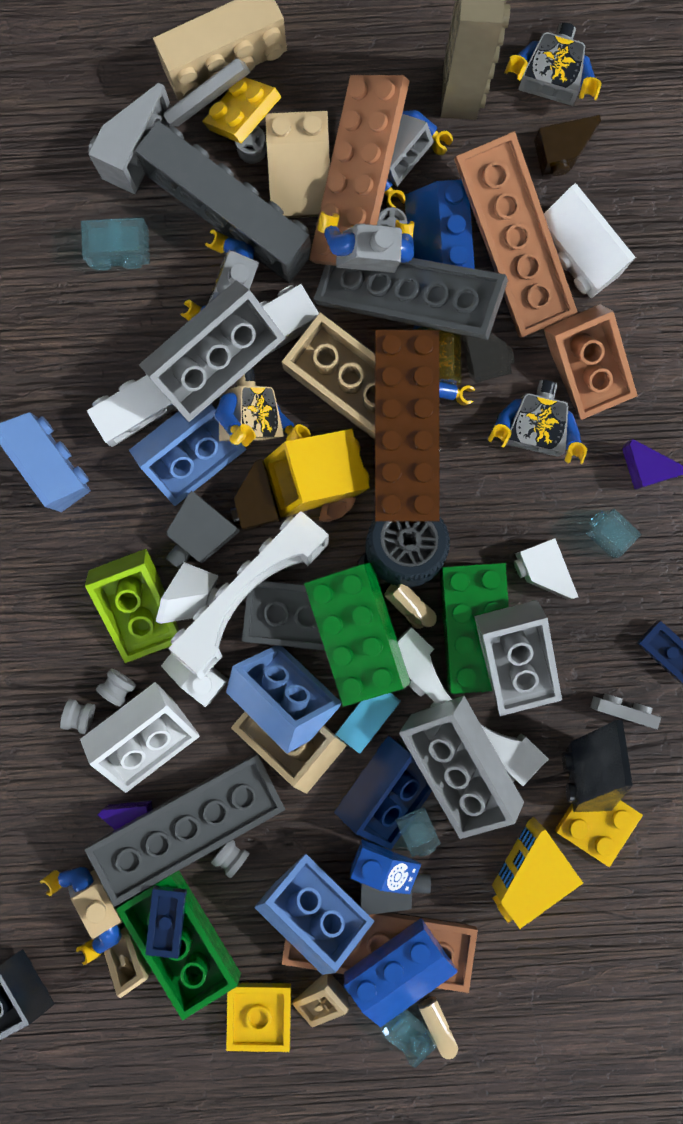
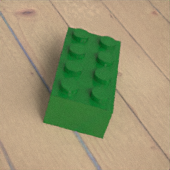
[304,563,411,707]
[439,563,509,694]
[115,871,241,1021]

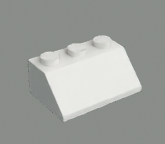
[544,183,635,298]
[80,682,200,793]

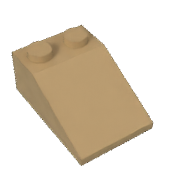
[265,111,330,218]
[231,712,347,794]

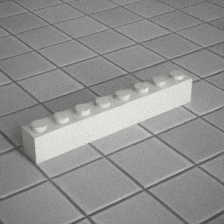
[87,284,319,447]

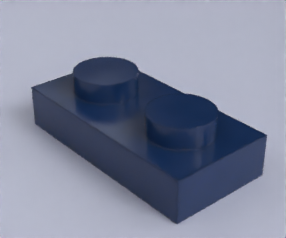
[637,620,683,685]
[145,886,187,959]

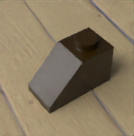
[534,115,601,176]
[231,459,280,531]

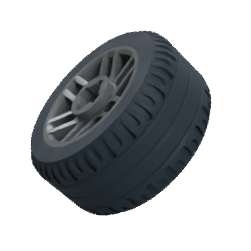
[365,517,450,587]

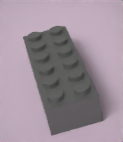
[135,121,311,284]

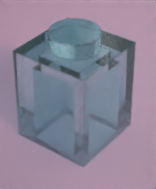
[586,509,642,558]

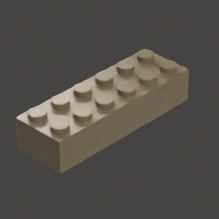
[440,0,510,120]

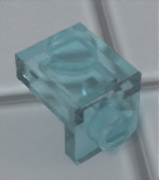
[396,807,441,857]
[381,1009,436,1068]

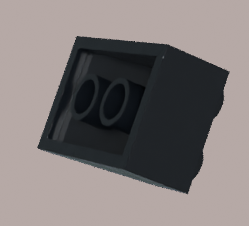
[562,720,633,812]
[0,949,55,1040]

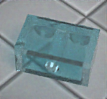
[81,218,150,271]

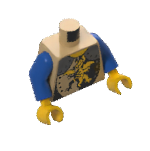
[215,368,311,447]
[40,867,123,965]

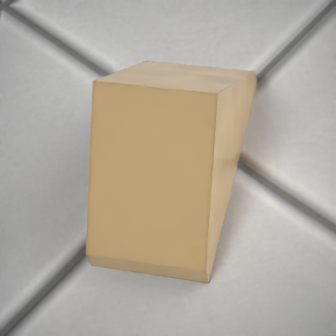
[104,926,152,998]
[292,974,349,1027]

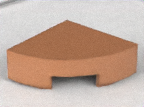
[319,497,356,522]

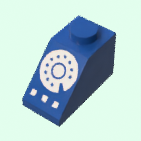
[350,839,421,894]

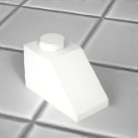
[514,539,578,599]
[156,562,219,624]
[161,653,229,707]

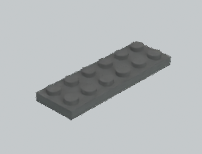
[313,258,508,340]
[84,753,285,907]

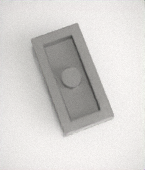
[590,693,661,730]

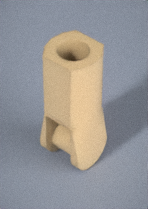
[385,584,436,629]
[418,996,458,1059]

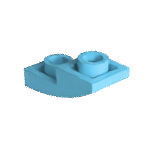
[335,693,401,754]

